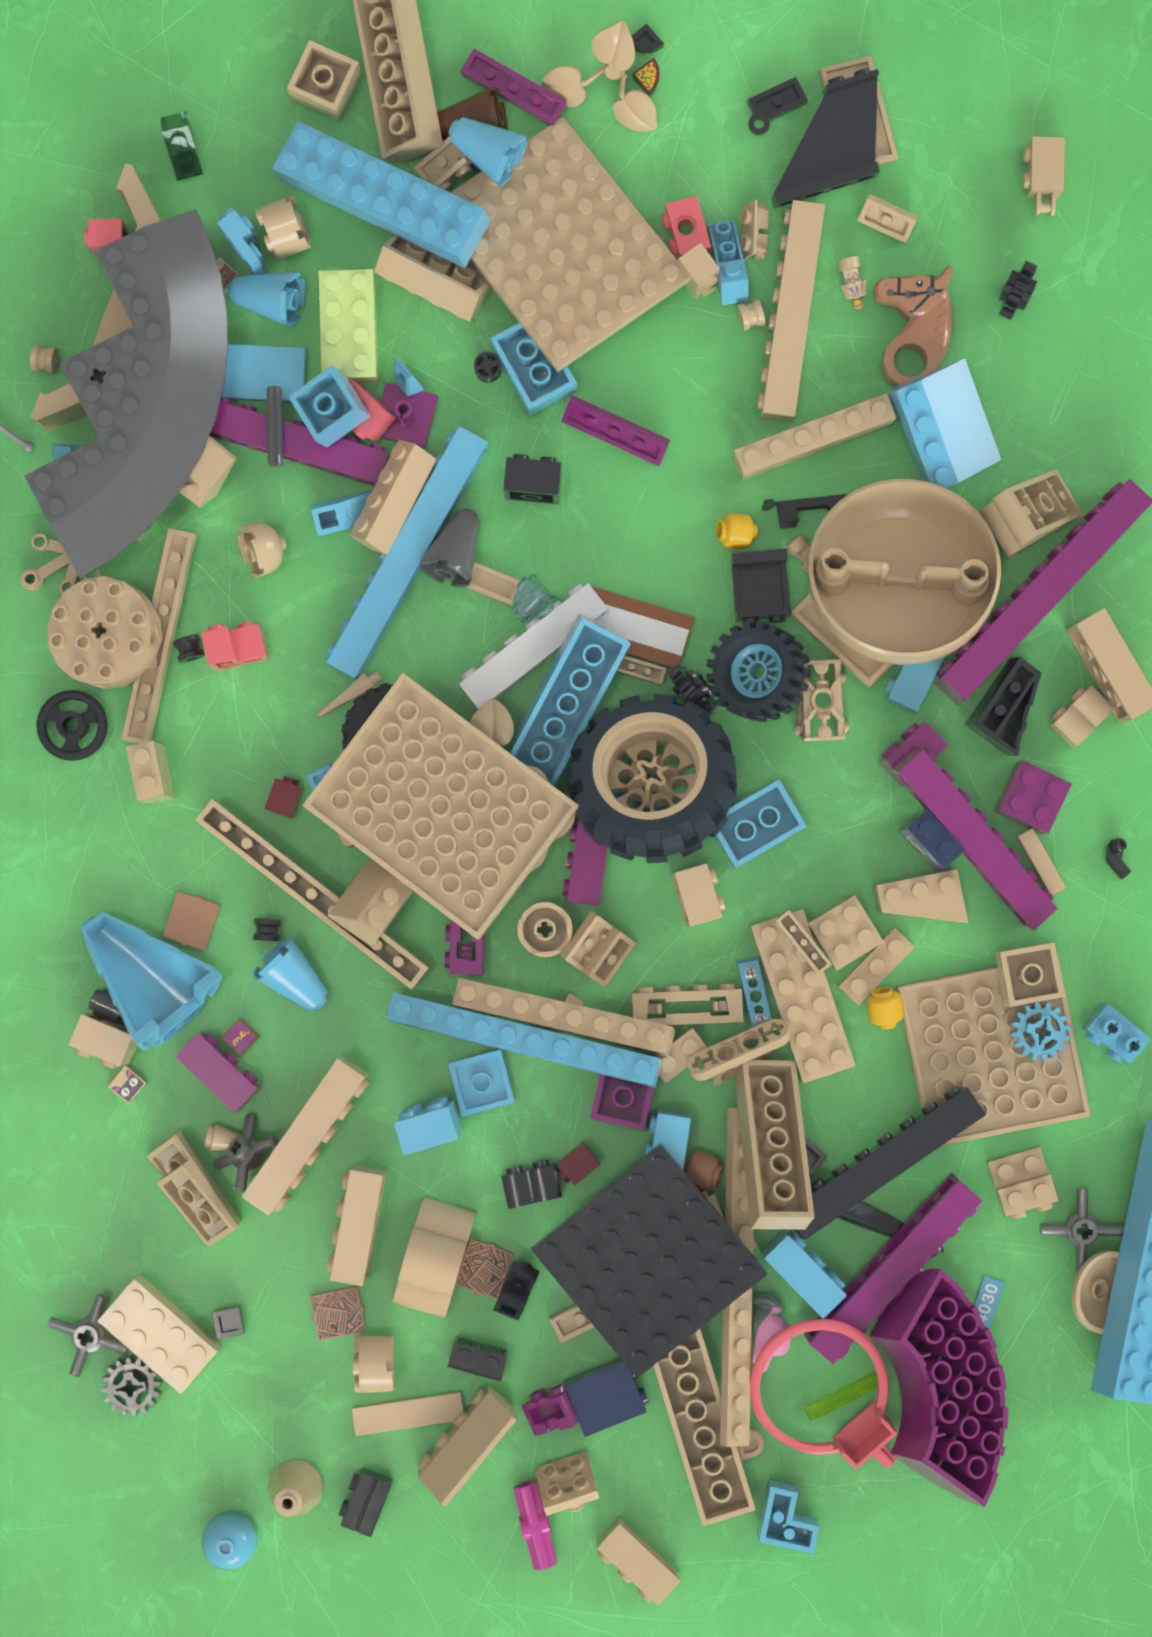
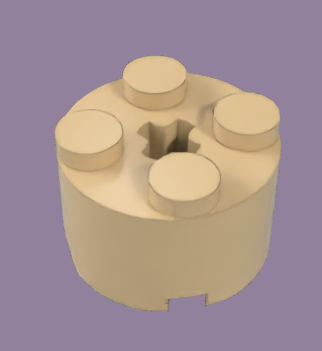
[255,195,312,259]
[517,902,573,957]
[353,1335,395,1393]

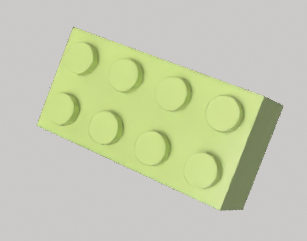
[319,269,379,385]

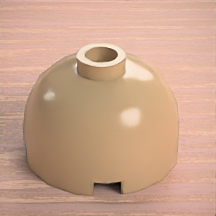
[237,522,286,579]

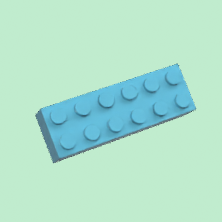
[506,614,631,786]

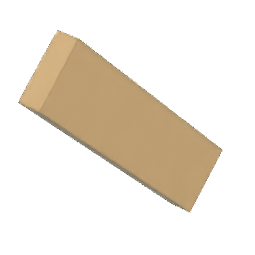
[352,1391,464,1436]

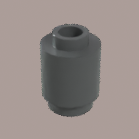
[88,989,123,1024]

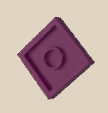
[380,383,438,449]

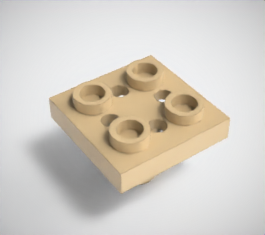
[535,1451,600,1516]

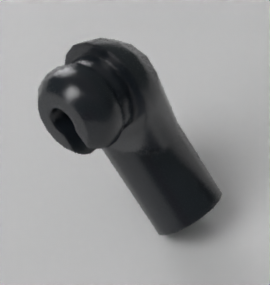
[1105,838,1131,880]

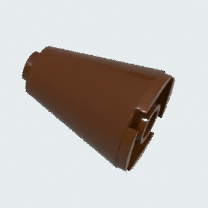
[437,87,508,140]

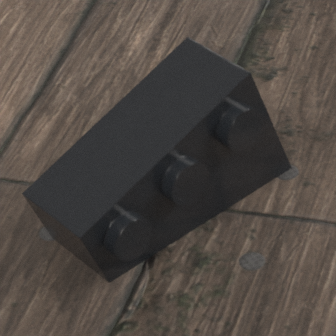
[965,657,1041,756]

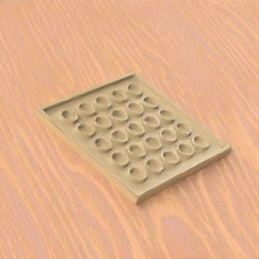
[896,955,1091,1146]

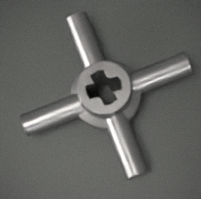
[214,1114,278,1192]
[1040,1188,1124,1272]
[47,1294,128,1377]

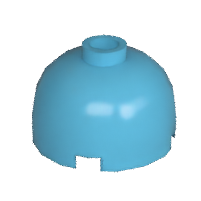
[202,1511,258,1570]

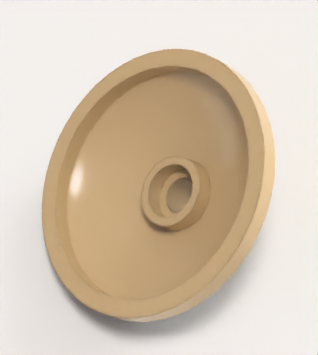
[1072,1250,1119,1334]

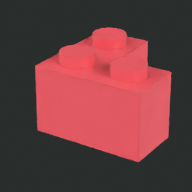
[201,621,269,671]

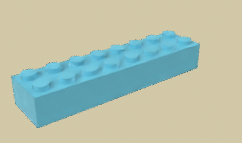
[272,121,490,268]

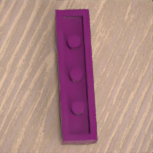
[460,49,567,125]
[561,395,671,466]

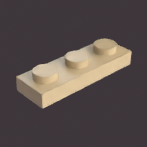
[837,928,914,1006]

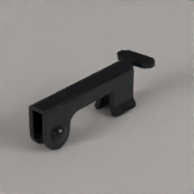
[762,494,847,529]

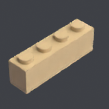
[349,440,437,555]

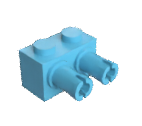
[1082,1003,1151,1064]

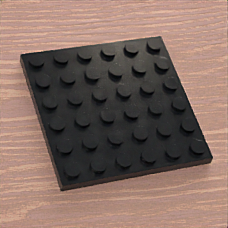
[531,1143,767,1378]

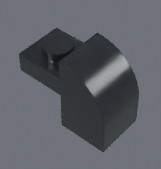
[493,1260,540,1321]

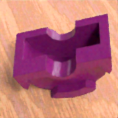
[522,1384,579,1436]

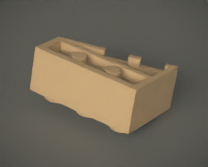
[873,869,968,923]

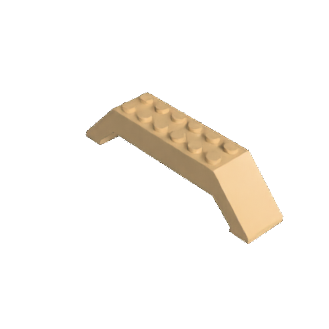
[30,163,161,432]

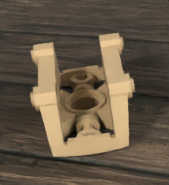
[794,660,849,742]

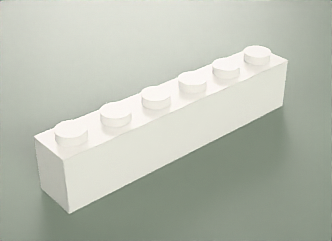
[459,583,609,709]

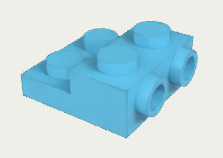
[217,209,266,275]

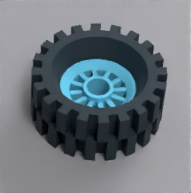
[706,621,811,722]

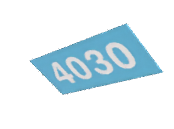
[974,1276,1005,1330]

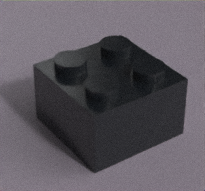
[503,454,562,505]

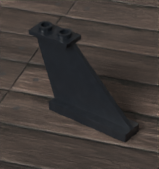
[771,68,880,209]

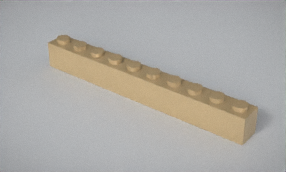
[195,799,430,990]

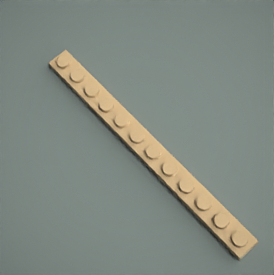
[720,1108,754,1447]

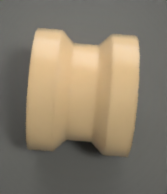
[737,299,765,331]
[30,344,58,374]

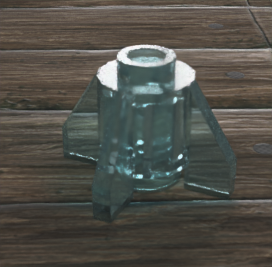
[512,574,562,622]

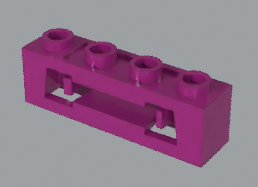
[444,920,484,975]

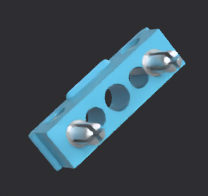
[736,957,772,1028]

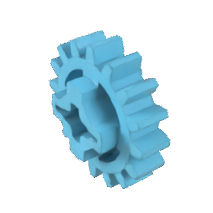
[1009,1002,1071,1061]

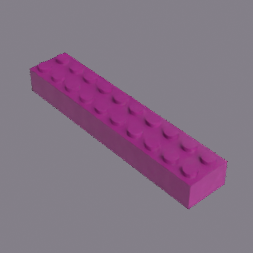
[934,479,1152,705]

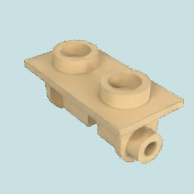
[740,200,769,260]

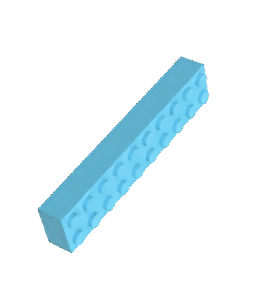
[1091,1118,1152,1404]

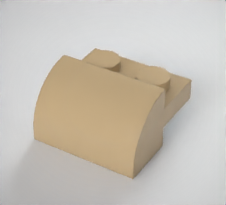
[559,911,636,988]

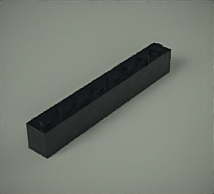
[794,1085,986,1240]

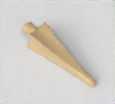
[317,670,382,717]

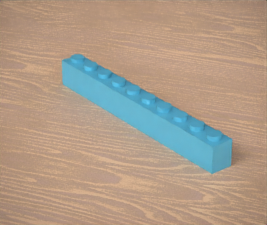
[325,426,489,680]
[386,992,662,1088]

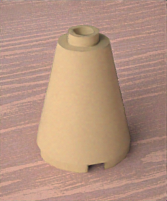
[268,1459,323,1517]

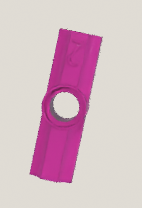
[514,1481,557,1570]

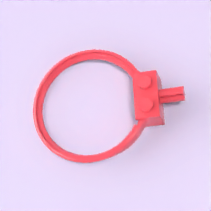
[750,1318,898,1470]

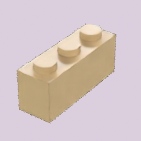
[597,1518,681,1606]

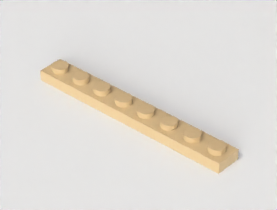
[121,528,197,744]

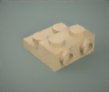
[986,1146,1059,1220]

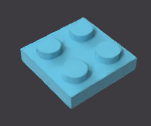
[448,1049,515,1117]

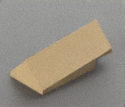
[147,1129,242,1247]

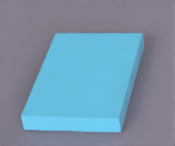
[222,344,307,403]

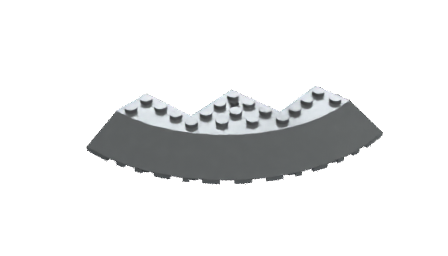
[24,209,228,579]

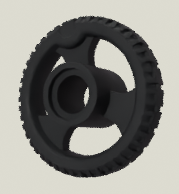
[36,690,108,761]

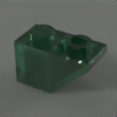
[160,111,203,181]

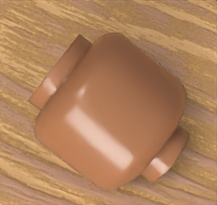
[683,1150,724,1191]

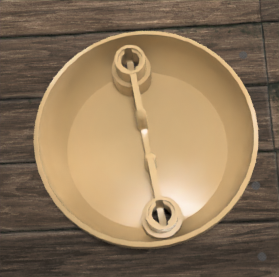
[808,479,1001,665]

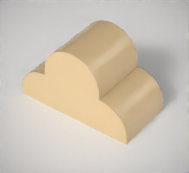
[980,469,1084,559]
[392,1196,477,1318]

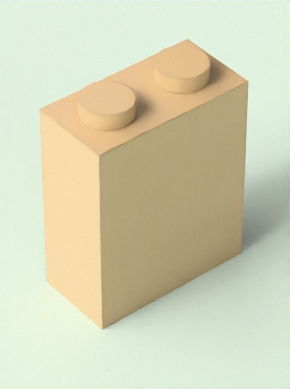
[126,741,175,804]

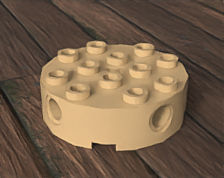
[47,576,162,689]

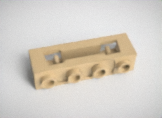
[632,983,743,1025]

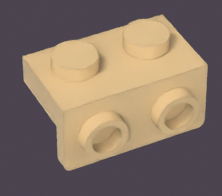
[414,135,472,191]

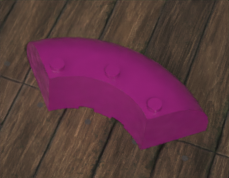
[869,1269,1008,1507]

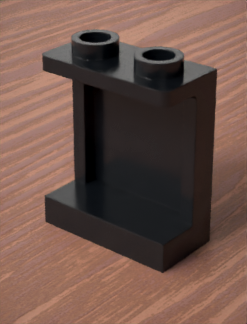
[731,549,792,625]

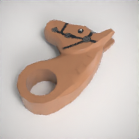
[873,266,953,388]

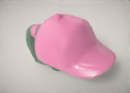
[752,1293,791,1373]

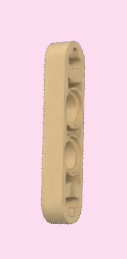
[687,1019,790,1081]

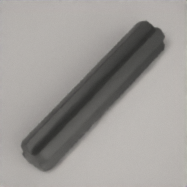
[267,386,283,467]

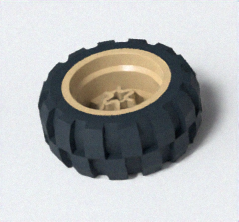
[567,693,738,863]

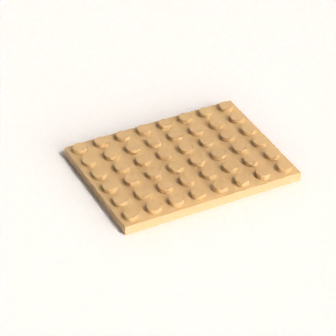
[450,117,690,372]
[302,673,579,940]

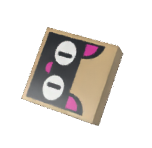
[108,1065,148,1104]

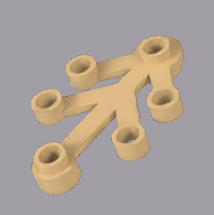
[20,534,100,594]

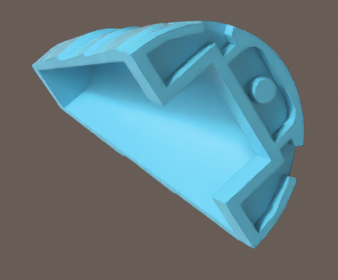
[81,912,222,1050]

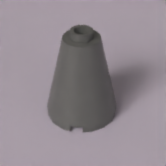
[420,509,481,588]

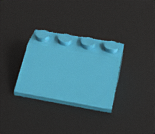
[889,358,1001,488]

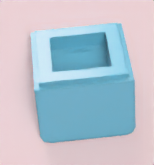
[394,359,424,396]

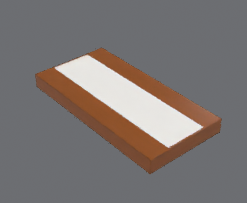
[591,586,694,668]

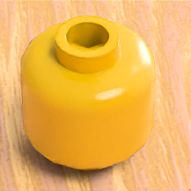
[716,513,758,549]
[866,987,904,1029]

